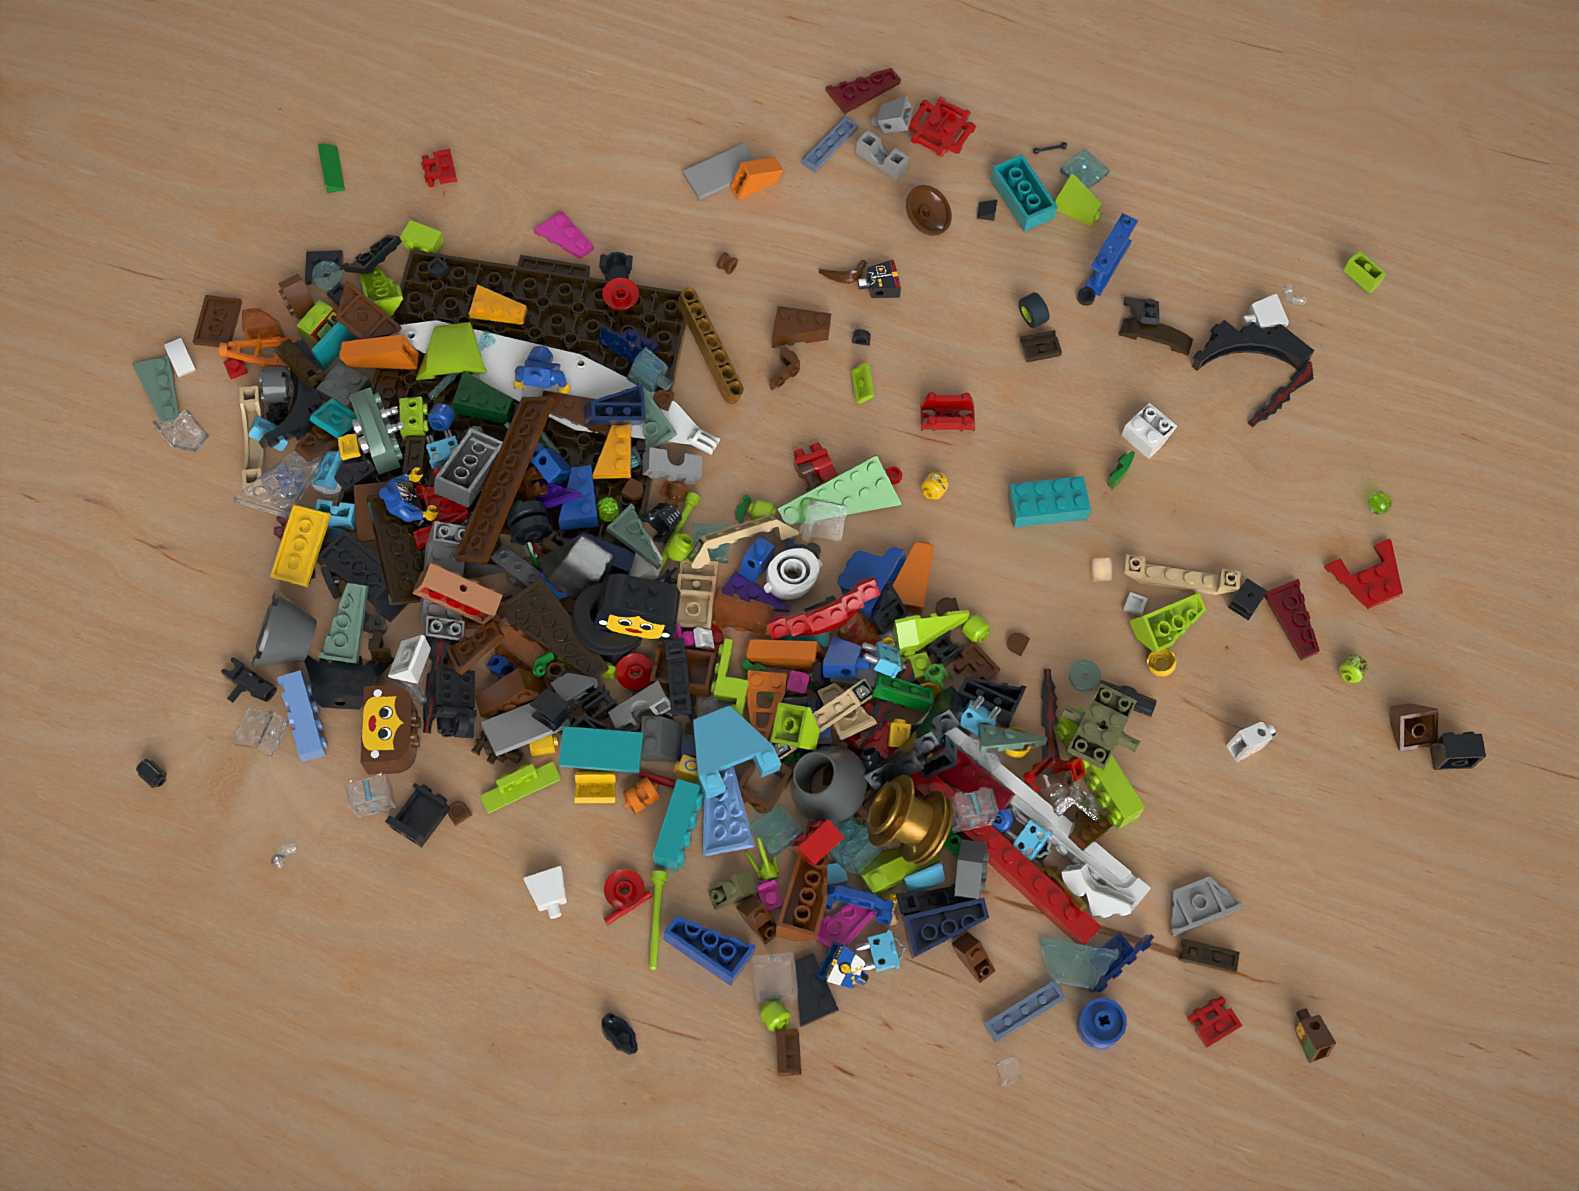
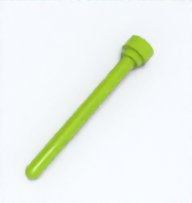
[660,492,701,572]
[649,871,667,970]

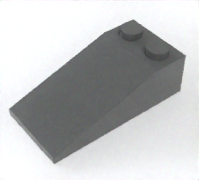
[434,428,503,508]

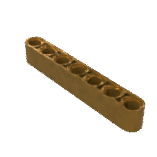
[677,287,744,404]

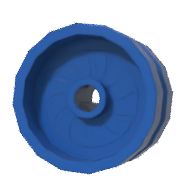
[1076,998,1127,1049]

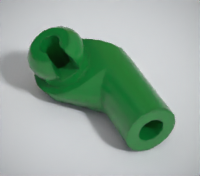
[533,651,555,677]

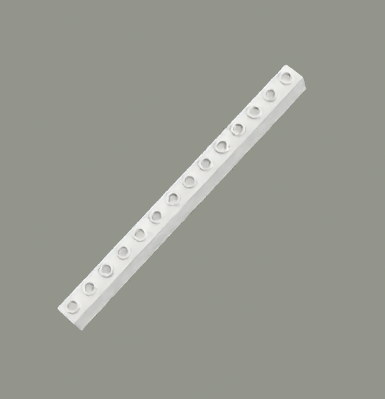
[917,710,1151,911]

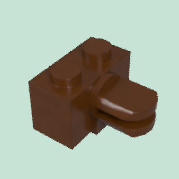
[278,274,315,320]

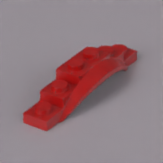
[765,576,880,640]

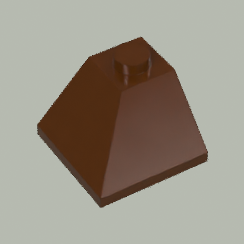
[1390,703,1438,751]

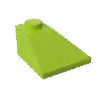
[771,702,820,751]

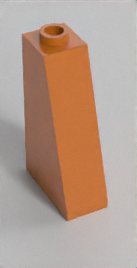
[339,334,419,369]
[893,541,934,615]
[745,639,826,673]

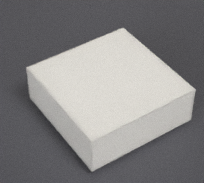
[1123,592,1148,617]
[693,627,714,651]

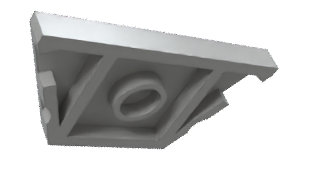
[1171,876,1245,937]

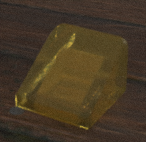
[1090,557,1112,582]

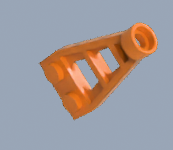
[219,336,298,371]
[746,670,788,741]

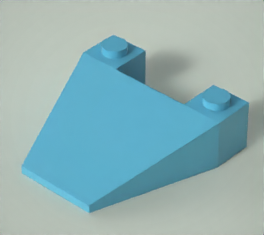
[693,706,781,800]

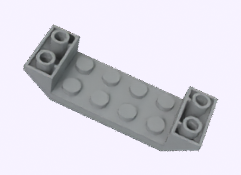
[420,521,467,641]

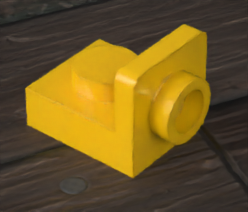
[338,433,361,460]
[888,719,911,748]

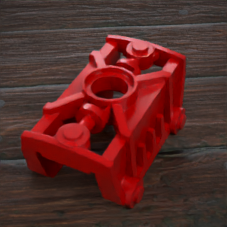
[920,392,975,432]

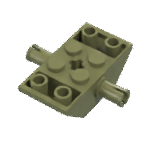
[1061,683,1140,770]

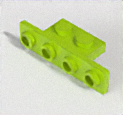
[480,762,561,813]

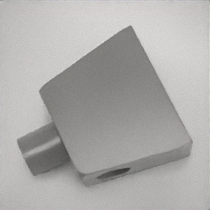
[871,96,913,134]

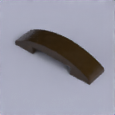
[1119,318,1193,355]

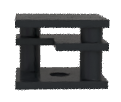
[1228,578,1268,620]
[927,630,965,668]
[580,684,618,722]
[530,688,571,732]

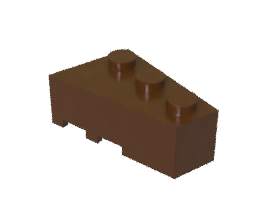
[772,306,831,348]

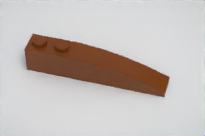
[775,820,828,942]

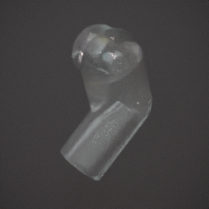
[1282,285,1307,305]
[271,842,298,869]

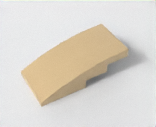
[677,559,719,630]

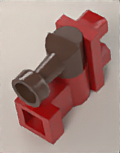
[794,442,839,491]
[1023,755,1085,791]

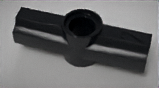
[1097,680,1157,717]

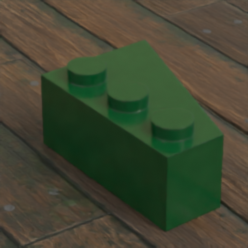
[453,371,514,424]

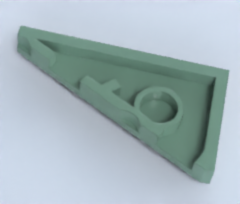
[638,383,678,451]
[607,504,661,570]
[978,724,1047,753]

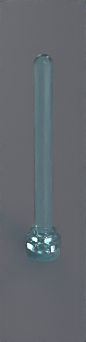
[428,331,496,399]

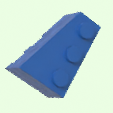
[559,465,599,531]

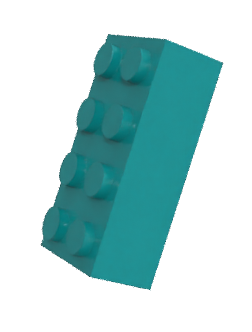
[990,154,1058,232]
[1008,476,1091,527]
[653,779,704,872]

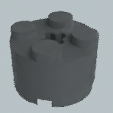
[258,366,292,404]

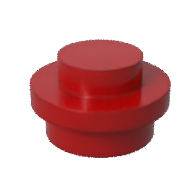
[885,466,903,485]

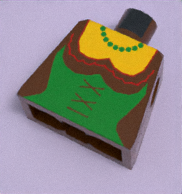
[1295,1008,1336,1063]

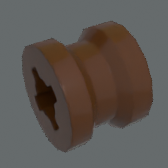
[716,252,738,275]

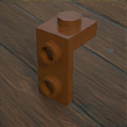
[769,347,800,390]
[853,785,881,828]

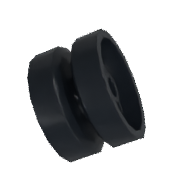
[506,500,553,545]

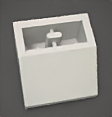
[1121,403,1177,459]

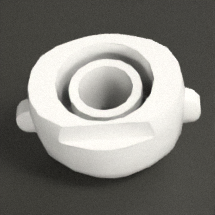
[764,548,823,600]

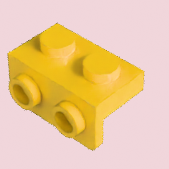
[574,771,616,803]

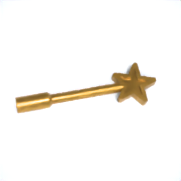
[1039,863,1087,911]

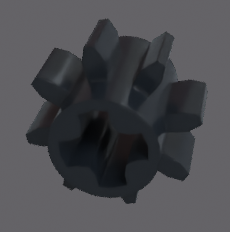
[265,403,289,426]

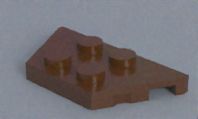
[335,280,402,340]

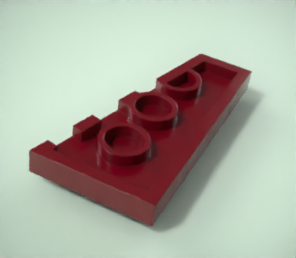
[826,68,901,114]
[1264,579,1320,660]
[936,744,1016,811]

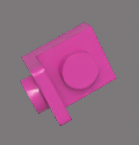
[786,670,811,694]
[756,879,784,912]

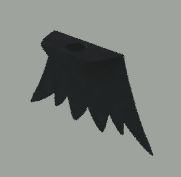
[304,655,395,709]

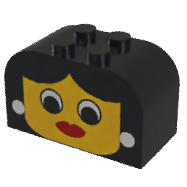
[593,574,681,642]

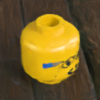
[921,472,949,500]

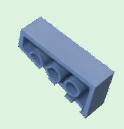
[277,670,328,762]

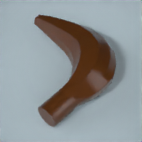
[819,260,867,283]

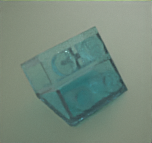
[828,819,883,875]

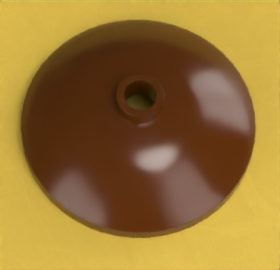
[906,185,952,236]

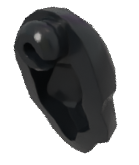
[601,1013,638,1055]

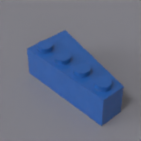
[663,916,756,986]

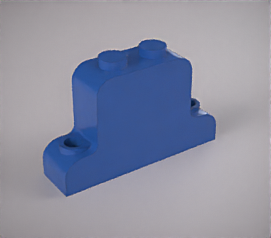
[838,547,906,620]

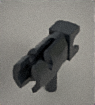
[221,657,277,703]

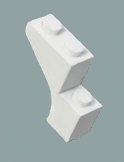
[1061,863,1137,918]

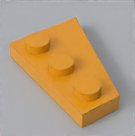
[469,285,527,325]
[592,424,631,479]

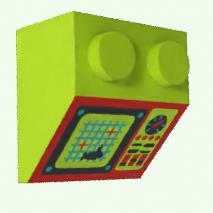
[296,300,338,346]

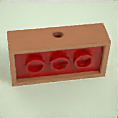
[413,563,503,625]

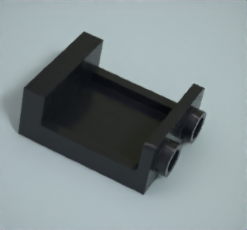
[385,783,451,848]

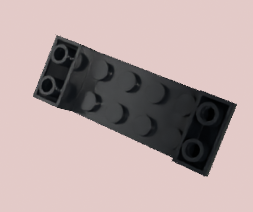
[316,527,408,623]

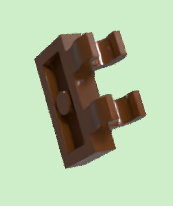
[515,466,548,502]
[953,642,1000,680]

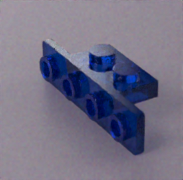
[598,326,664,372]
[1088,932,1154,993]

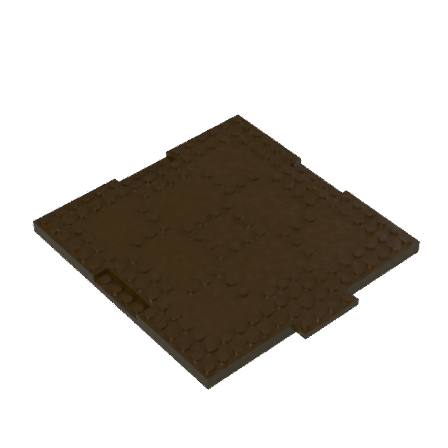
[337,250,689,553]

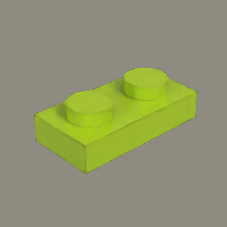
[851,363,875,404]

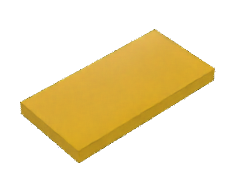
[270,504,331,588]

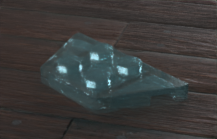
[1039,938,1119,989]

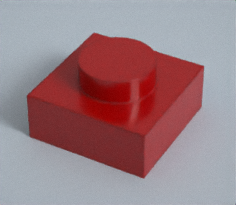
[223,358,248,380]

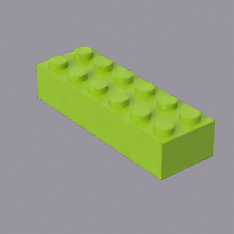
[1055,706,1145,830]

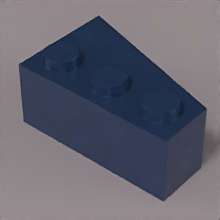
[584,384,646,425]
[566,532,636,577]

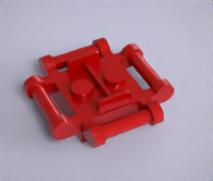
[908,96,976,157]

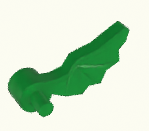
[735,495,751,524]
[780,752,803,762]

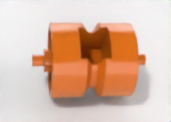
[622,777,660,814]

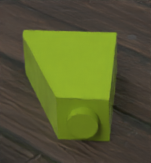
[1055,174,1102,226]

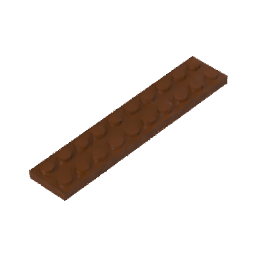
[454,396,555,563]

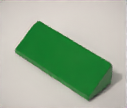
[318,144,345,193]
[872,673,933,712]

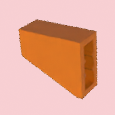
[729,157,783,200]

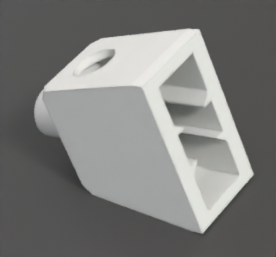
[1242,294,1289,333]
[1226,722,1276,762]
[523,866,567,919]

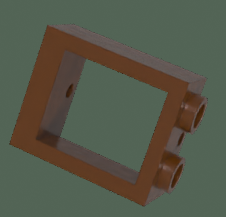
[738,760,794,815]

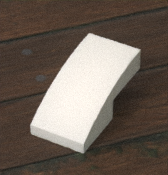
[164,338,196,377]

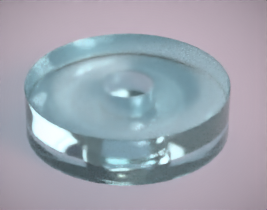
[312,261,342,291]
[1069,660,1101,691]

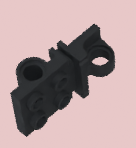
[431,667,477,739]

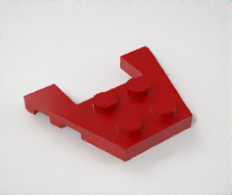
[413,485,469,549]
[1324,539,1403,609]

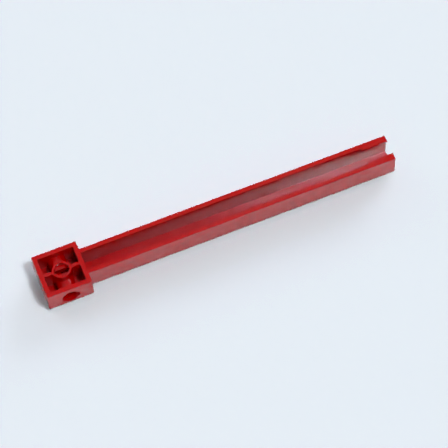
[843,702,1102,949]

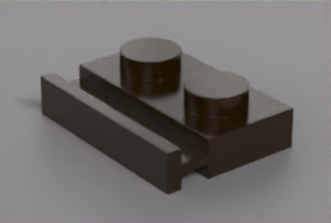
[1019,330,1062,363]

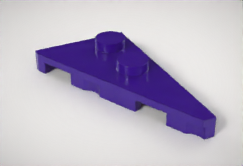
[531,480,582,509]
[714,571,791,612]

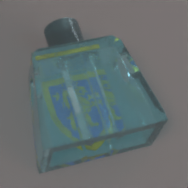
[627,347,673,392]

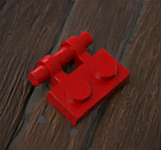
[421,149,457,187]
[1187,996,1243,1048]

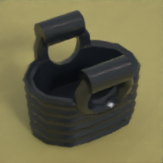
[599,252,633,281]
[639,503,682,543]

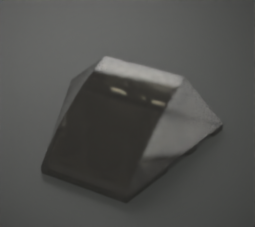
[537,534,615,601]

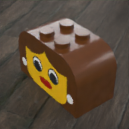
[360,685,421,775]

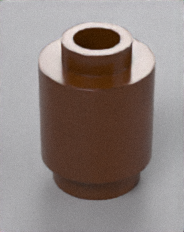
[546,662,566,684]

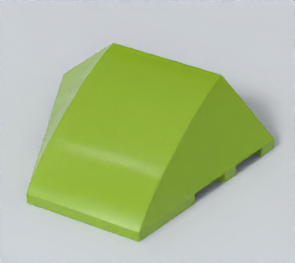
[416,322,487,380]

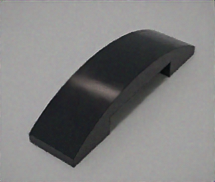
[664,638,692,716]
[896,884,976,915]

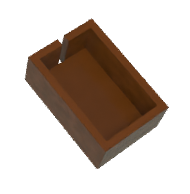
[650,645,717,698]

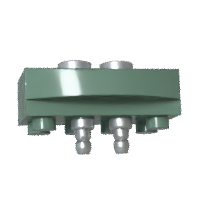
[349,388,404,474]

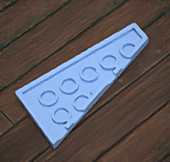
[703,766,755,856]

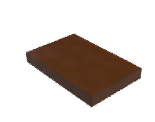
[193,295,242,348]
[354,482,387,542]

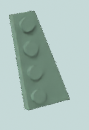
[132,356,181,426]
[318,583,369,663]

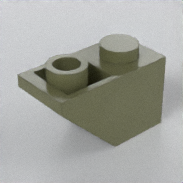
[708,873,758,909]

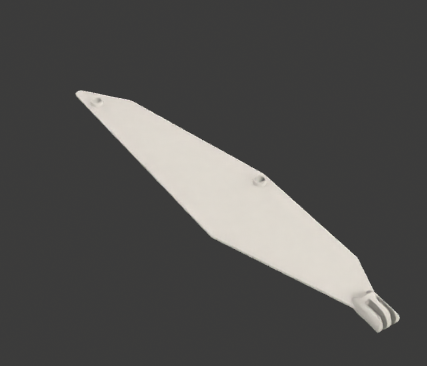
[389,320,720,455]

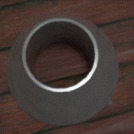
[252,590,317,666]
[791,745,868,824]

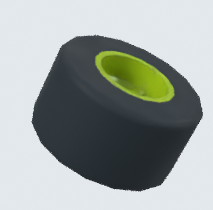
[1018,292,1050,328]

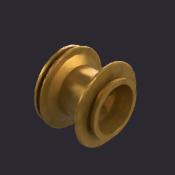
[867,775,953,865]

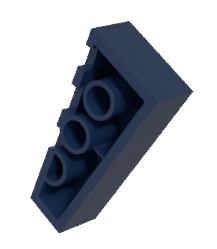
[902,898,989,959]

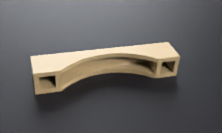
[239,386,267,497]

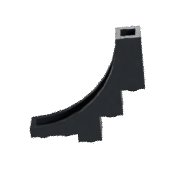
[1192,320,1315,371]
[259,339,326,448]
[863,686,963,791]

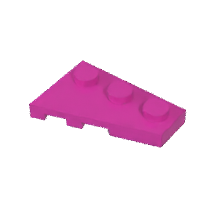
[534,211,594,259]
[817,904,877,950]

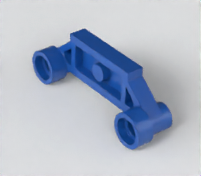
[825,885,894,924]

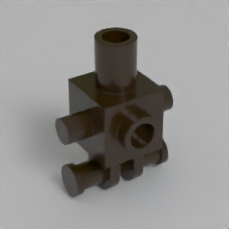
[471,731,523,765]

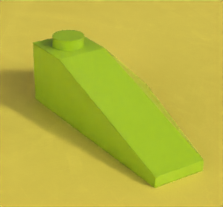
[359,266,403,317]
[1129,593,1206,653]
[892,610,970,656]
[851,849,941,897]

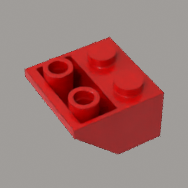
[791,819,844,865]

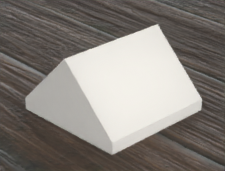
[388,635,431,684]

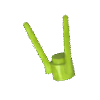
[745,833,780,881]

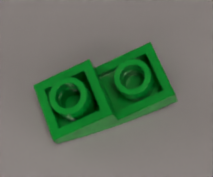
[1107,450,1135,490]

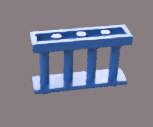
[1085,213,1138,296]

